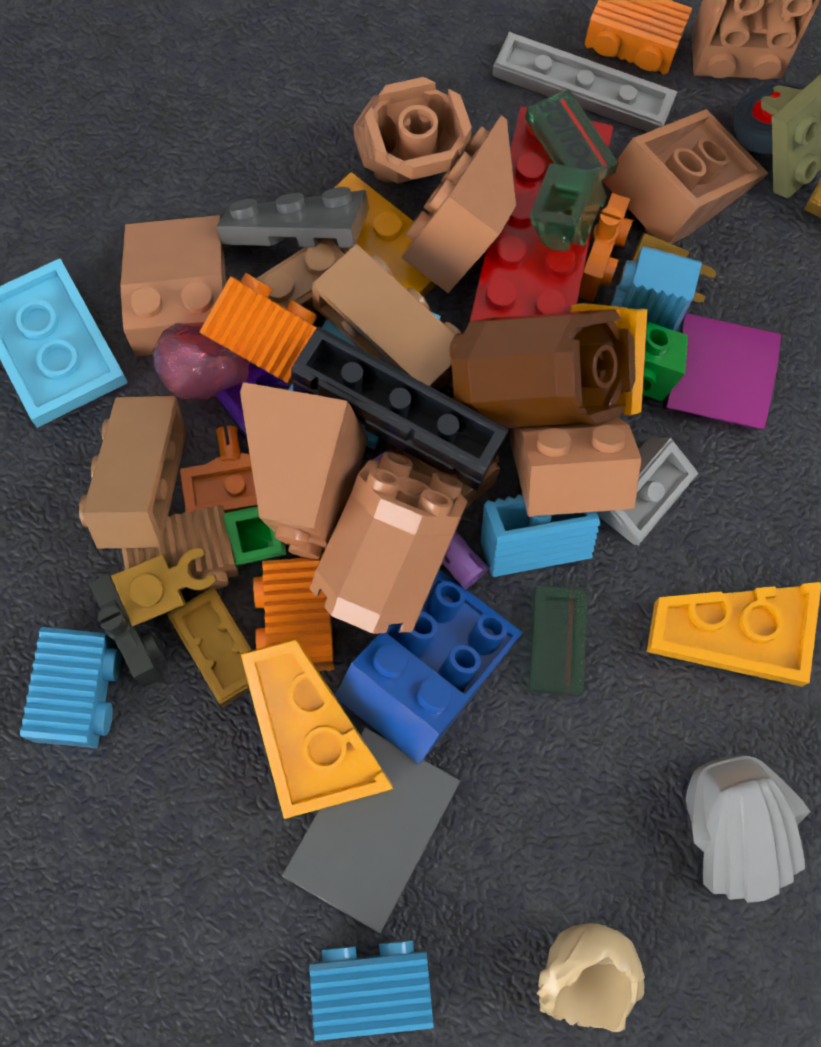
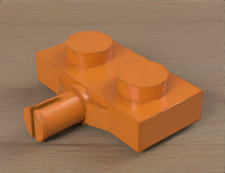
[578,193,633,302]
[180,426,258,513]

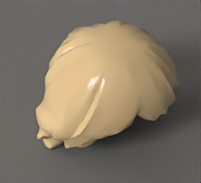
[536,923,645,1032]

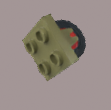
[733,74,821,199]

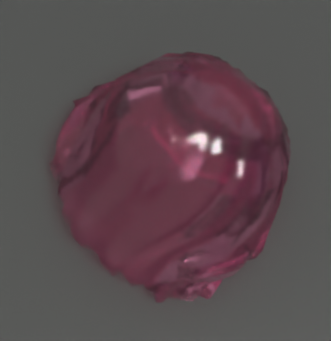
[153,323,250,400]

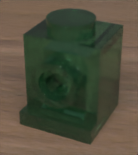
[529,163,606,251]

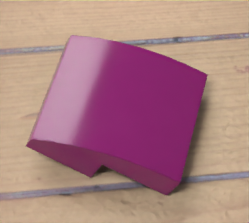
[664,313,781,429]

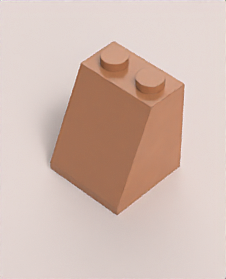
[240,382,368,559]

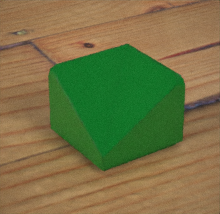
[223,506,287,566]

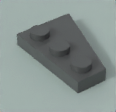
[217,187,369,248]

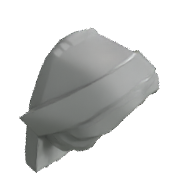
[686,755,810,903]

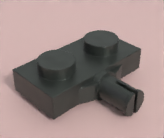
[88,574,165,687]

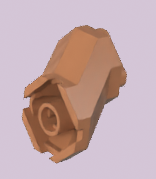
[354,77,472,184]
[310,452,468,634]

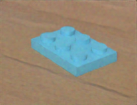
[0,258,128,428]

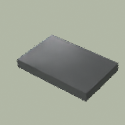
[282,728,460,933]

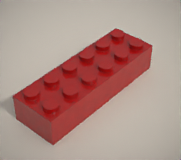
[470,106,613,321]

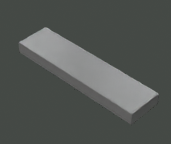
[492,32,677,132]

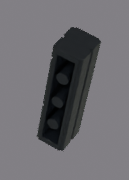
[291,326,509,491]

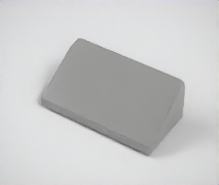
[597,438,699,545]

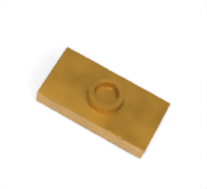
[167,587,251,707]

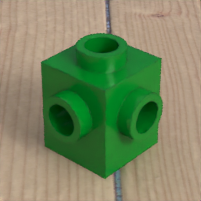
[642,321,688,401]

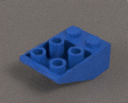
[335,570,522,765]

